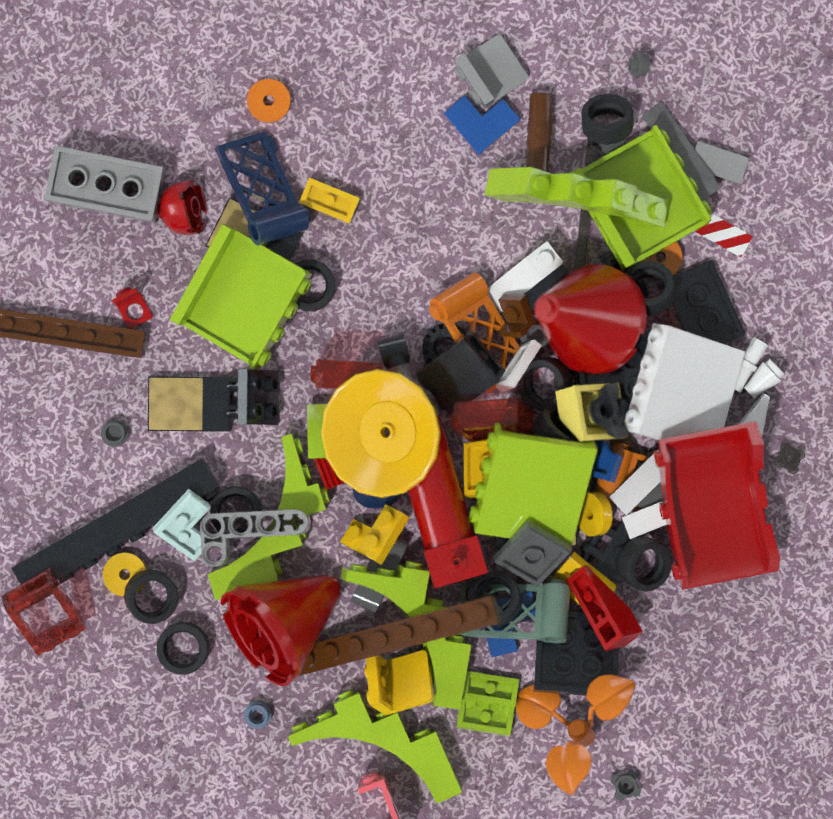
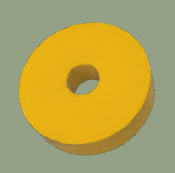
[578,492,612,537]
[103,552,147,596]

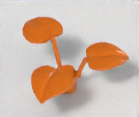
[516,675,636,795]

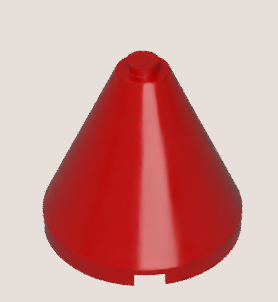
[535,264,646,375]
[220,575,341,686]

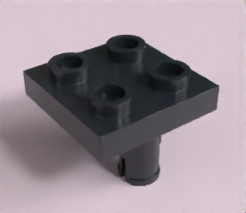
[227,369,280,425]

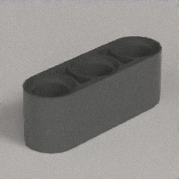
[350,537,409,613]

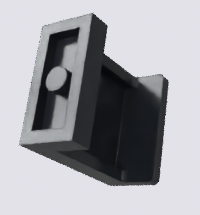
[416,329,506,416]

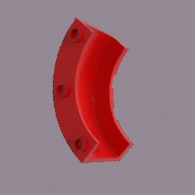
[654,421,780,590]

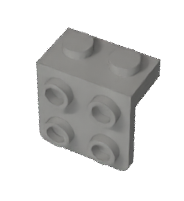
[453,35,528,109]

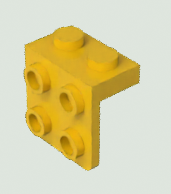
[364,650,434,715]

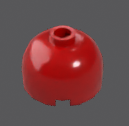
[157,180,207,235]

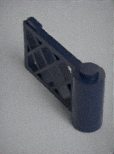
[215,131,311,246]

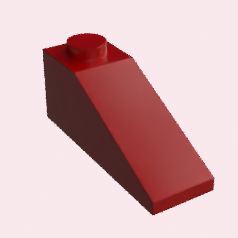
[566,565,643,651]

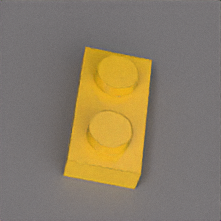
[299,178,360,224]

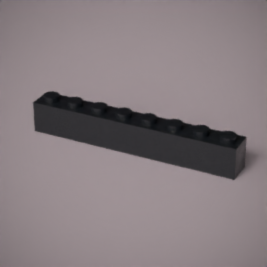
[11,458,220,598]

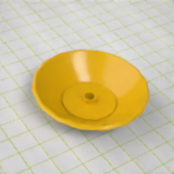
[321,369,440,498]

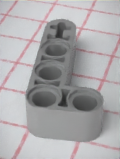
[200,510,311,567]

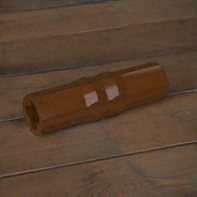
[526,93,553,173]

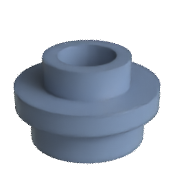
[244,701,271,729]

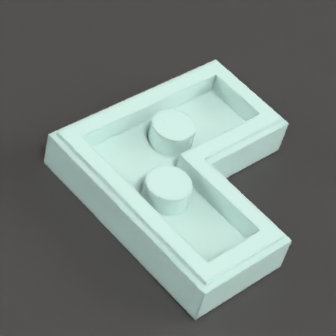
[153,489,211,561]

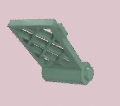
[457,577,570,643]

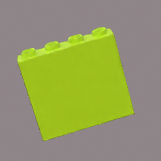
[571,125,712,272]
[169,224,312,369]
[469,423,597,547]

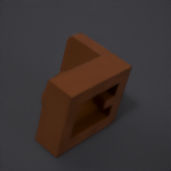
[498,294,536,338]

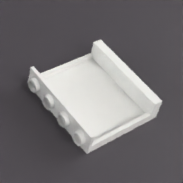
[625,323,745,440]

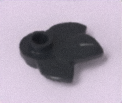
[588,383,630,438]

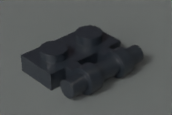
[580,517,645,583]

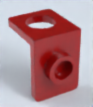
[111,287,152,329]

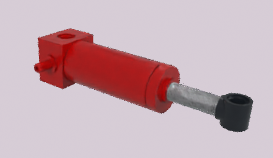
[377,333,488,588]

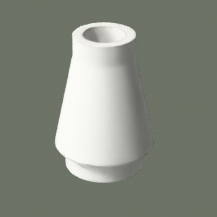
[744,359,785,398]

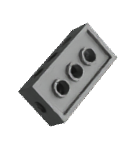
[44,146,166,224]

